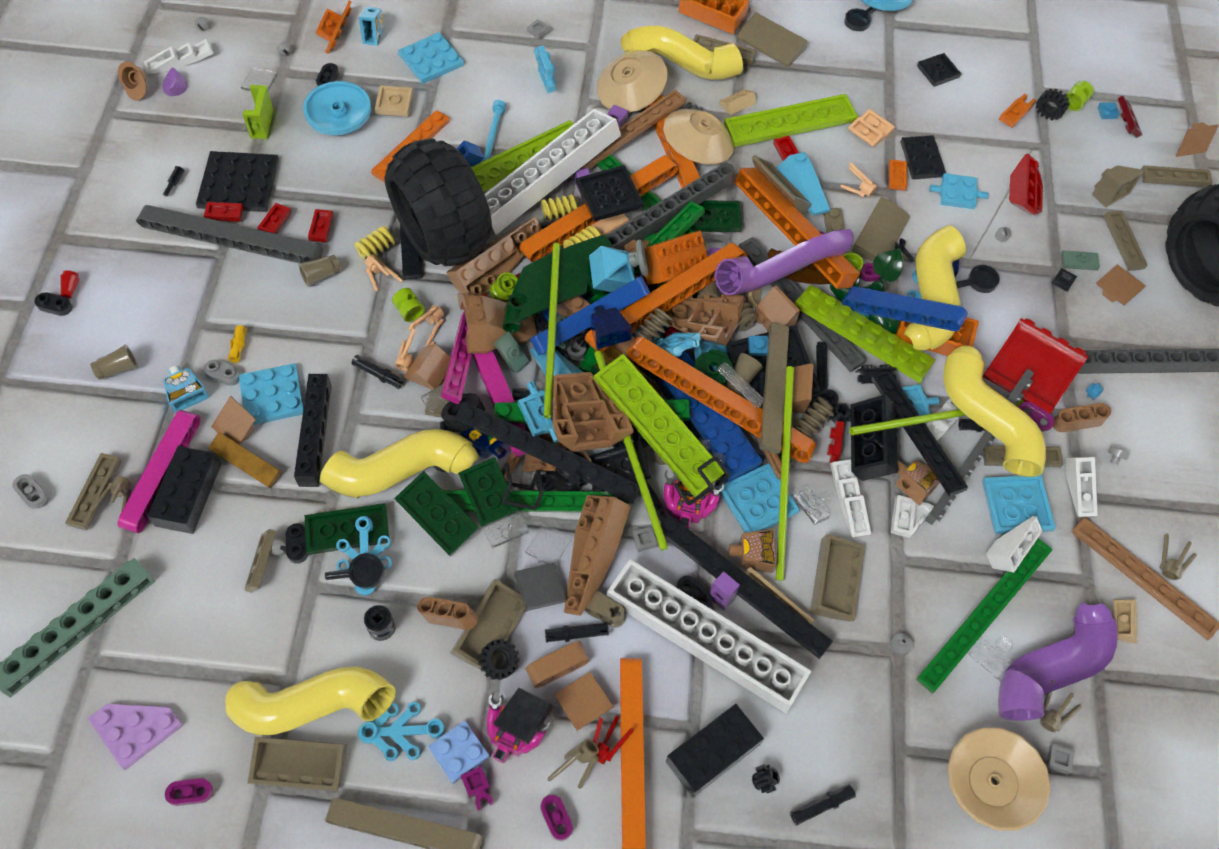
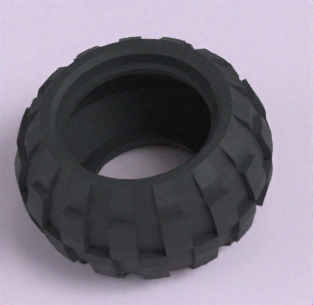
[384,138,492,267]
[1165,184,1219,307]

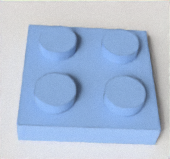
[428,720,490,784]

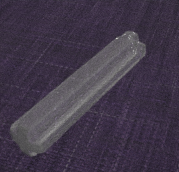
[718,362,765,408]

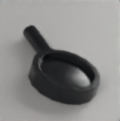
[844,6,877,32]
[956,265,1000,293]
[325,553,385,589]

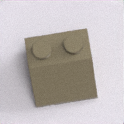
[1092,165,1144,208]

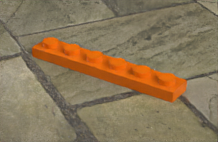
[371,110,450,182]

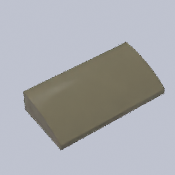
[737,12,808,67]
[752,155,812,215]
[852,197,910,262]
[810,534,865,622]
[450,579,525,669]
[248,737,347,791]

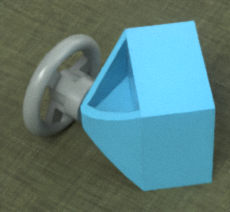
[589,239,648,292]

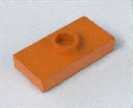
[889,159,907,191]

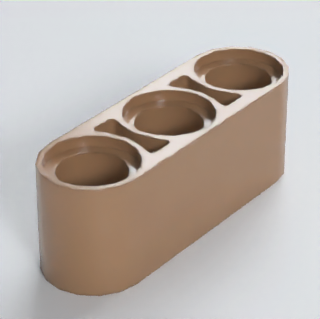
[1053,403,1111,432]
[417,597,478,630]
[525,641,590,688]

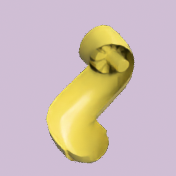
[621,26,743,80]
[904,225,966,350]
[943,346,1046,477]
[320,429,479,498]
[225,666,396,735]

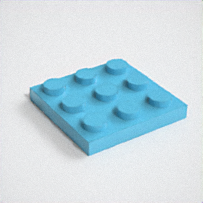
[398,32,464,84]
[239,363,304,425]
[718,463,800,533]
[982,475,1056,534]

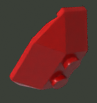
[1009,153,1043,215]

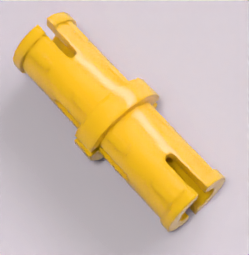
[227,325,248,363]

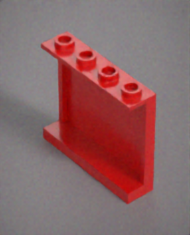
[982,318,1089,414]

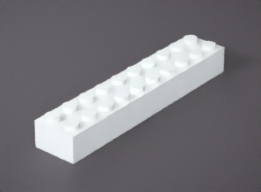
[484,109,621,235]
[607,559,811,714]

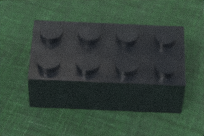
[850,395,898,481]
[147,446,222,534]
[666,704,764,798]

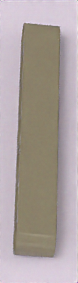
[325,798,483,849]

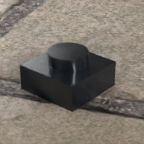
[1052,268,1077,292]

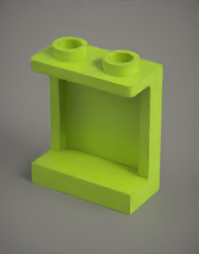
[242,85,274,139]

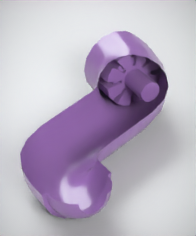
[715,229,854,295]
[998,602,1117,721]

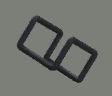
[675,456,730,505]
[502,463,544,510]

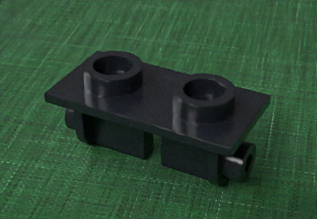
[855,365,897,384]

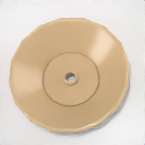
[597,50,667,113]
[663,109,734,165]
[947,727,1051,831]

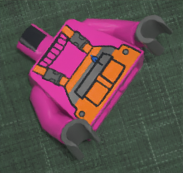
[663,470,725,529]
[486,692,553,764]

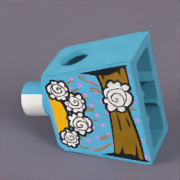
[359,7,384,46]
[163,366,209,413]

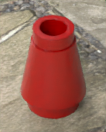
[60,270,80,299]

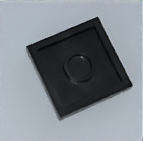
[917,53,962,87]
[493,688,554,745]

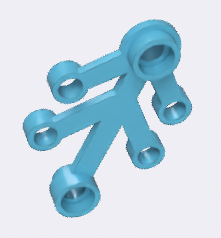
[336,516,392,596]
[358,702,444,762]

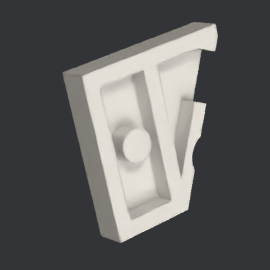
[890,495,934,538]

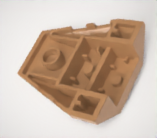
[457,293,537,354]
[665,294,744,346]
[552,372,634,451]

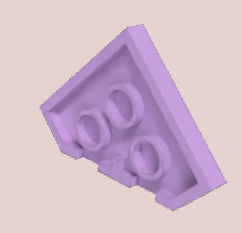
[87,704,183,770]

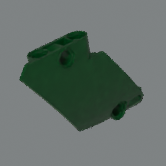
[502,235,611,333]

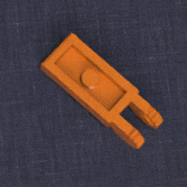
[999,93,1036,128]

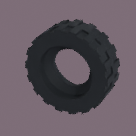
[441,393,486,432]

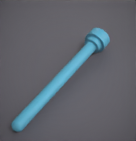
[482,100,506,162]

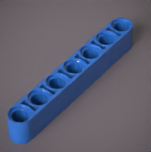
[529,276,650,356]
[842,287,968,331]

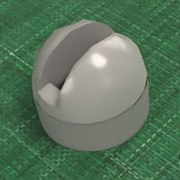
[195,17,209,31]
[277,41,291,56]
[995,227,1011,242]
[271,539,287,556]

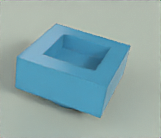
[1097,102,1120,119]
[748,336,768,356]

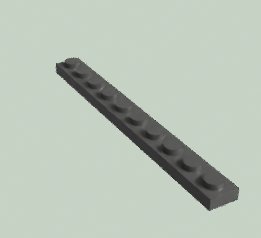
[738,237,866,373]
[925,369,1034,525]

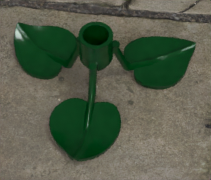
[830,249,903,335]

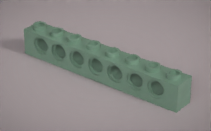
[0,558,155,698]

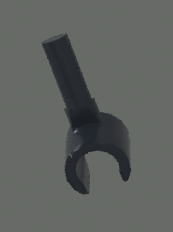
[894,238,915,261]

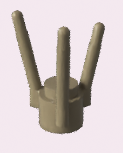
[89,476,131,512]
[1159,534,1197,580]
[1040,680,1082,732]
[547,739,599,789]

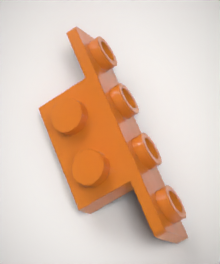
[315,0,352,54]

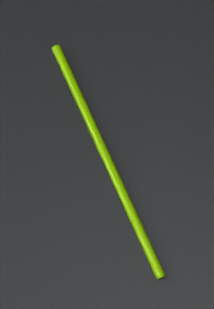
[544,243,560,419]
[594,351,668,551]
[776,366,794,581]
[849,399,1023,435]

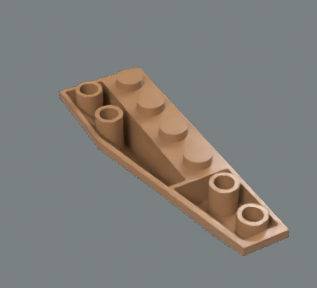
[446,217,542,295]
[564,495,631,616]

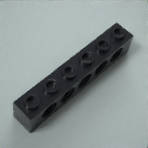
[294,374,332,487]

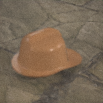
[117,61,147,100]

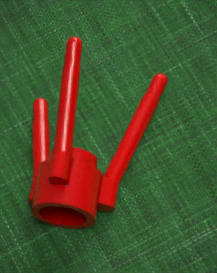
[593,715,634,765]

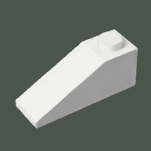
[1065,457,1098,517]
[986,516,1042,572]

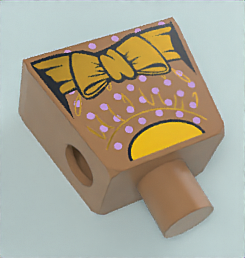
[896,460,940,506]
[728,529,776,573]

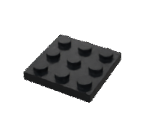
[576,165,643,222]

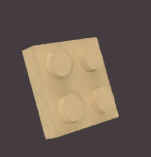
[374,85,413,117]

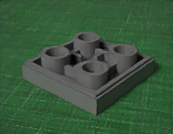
[514,563,567,611]

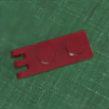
[1118,96,1143,138]

